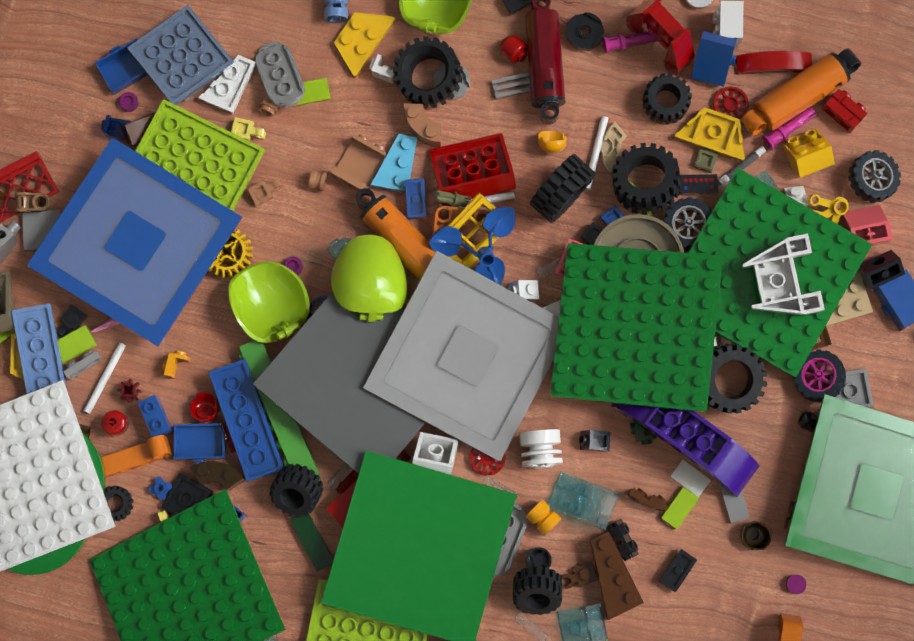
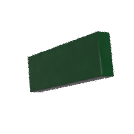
[290,513,334,572]

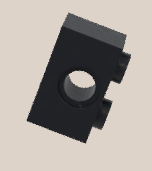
[858,250,905,290]

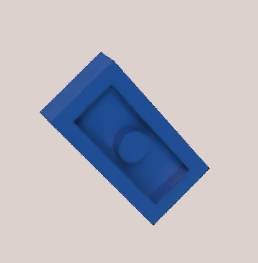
[405,178,427,218]

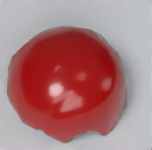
[190,391,218,423]

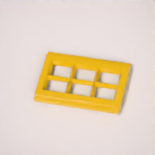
[448,193,499,268]

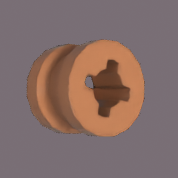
[309,170,328,191]

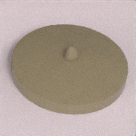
[594,214,684,253]

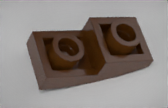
[628,488,669,511]

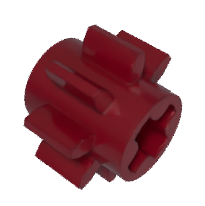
[117,379,143,403]

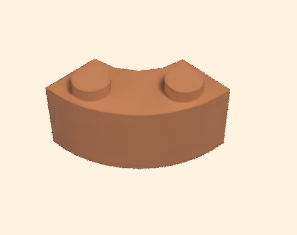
[404,103,441,147]

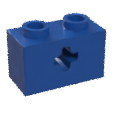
[138,395,174,437]

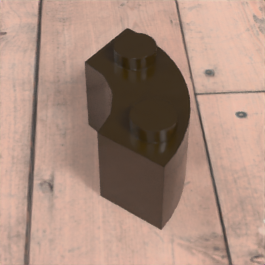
[190,461,246,490]

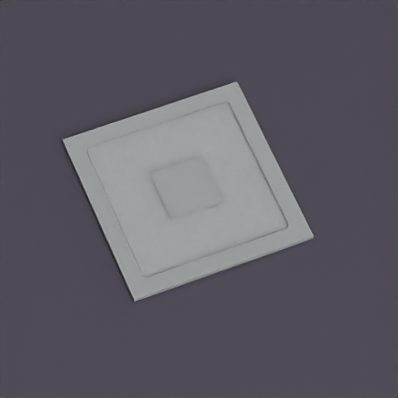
[363,251,559,461]

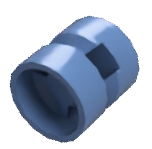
[324,0,348,23]

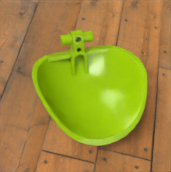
[399,0,472,34]
[331,235,407,322]
[228,261,310,343]

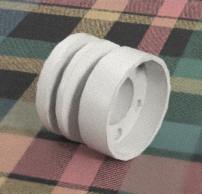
[520,429,563,469]

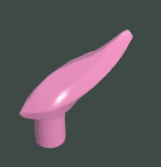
[91,318,119,333]

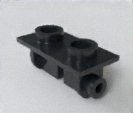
[607,519,639,561]

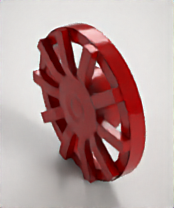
[713,86,749,119]
[469,447,506,476]

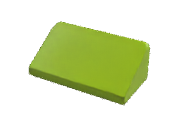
[294,78,331,106]
[58,325,97,364]

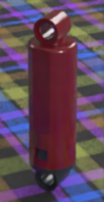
[525,0,566,125]

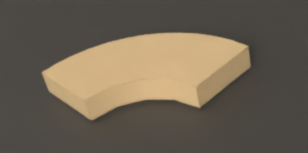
[601,122,627,174]

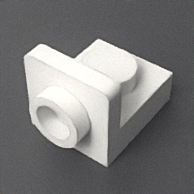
[369,54,395,84]

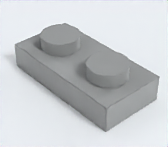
[63,351,104,380]

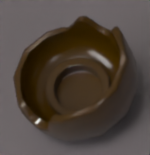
[740,521,772,551]

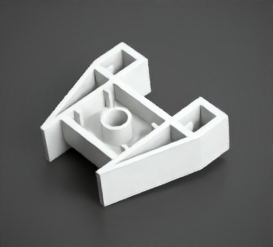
[742,233,825,315]

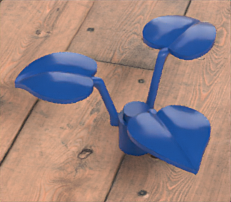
[429,207,515,285]

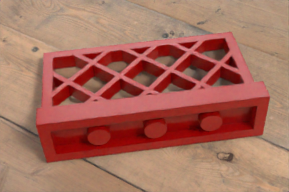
[0,151,59,223]

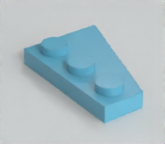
[370,134,417,193]

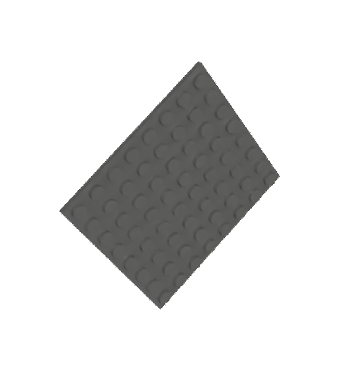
[253,292,426,474]

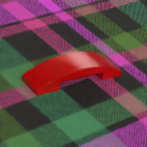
[736,51,812,74]

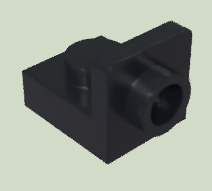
[579,430,611,452]

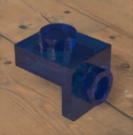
[101,115,131,140]

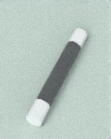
[718,146,766,186]

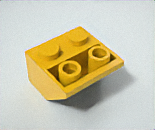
[781,128,835,178]

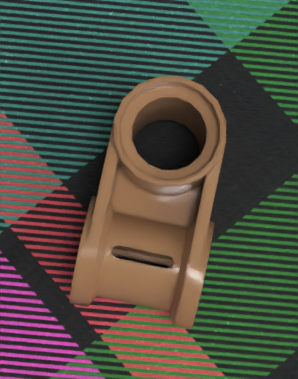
[15,192,53,212]

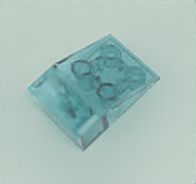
[548,472,619,530]

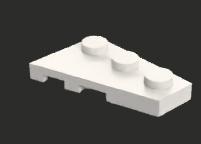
[198,55,256,114]

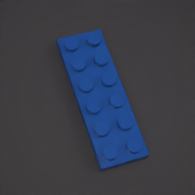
[209,359,284,482]

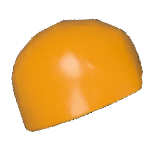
[538,131,567,153]

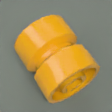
[525,500,562,536]

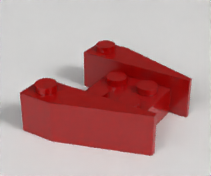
[626,0,695,75]

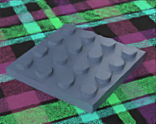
[127,5,234,105]

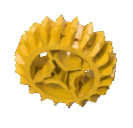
[209,229,253,278]

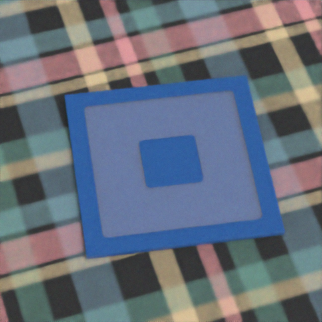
[27,137,242,347]

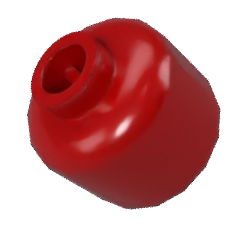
[500,35,528,63]
[101,410,129,436]

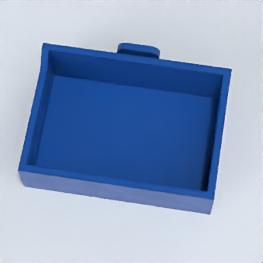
[691,31,737,87]
[95,38,148,95]
[873,269,914,331]
[173,423,226,463]

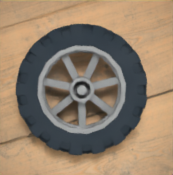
[848,150,901,203]
[664,197,712,250]

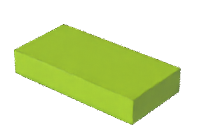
[661,487,699,530]

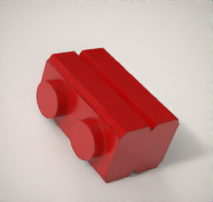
[822,89,868,133]

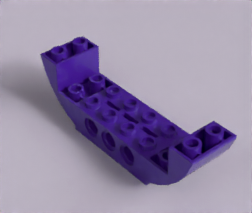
[611,403,759,497]

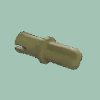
[434,190,472,207]

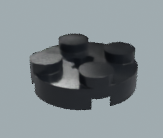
[567,12,604,51]

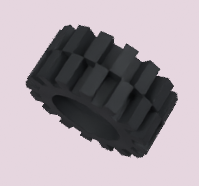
[104,486,134,521]

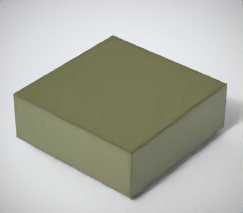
[694,148,718,173]

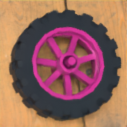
[794,349,846,403]

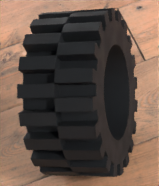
[393,36,463,108]
[612,143,681,215]
[530,154,596,223]
[708,344,767,414]

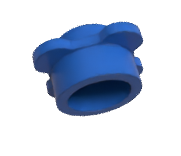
[149,477,172,500]

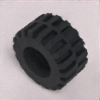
[642,73,692,125]
[269,464,323,517]
[513,566,562,615]

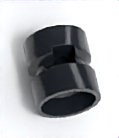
[526,547,552,567]

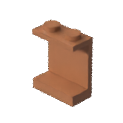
[330,134,387,191]

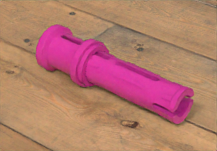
[602,31,660,53]
[762,107,816,150]

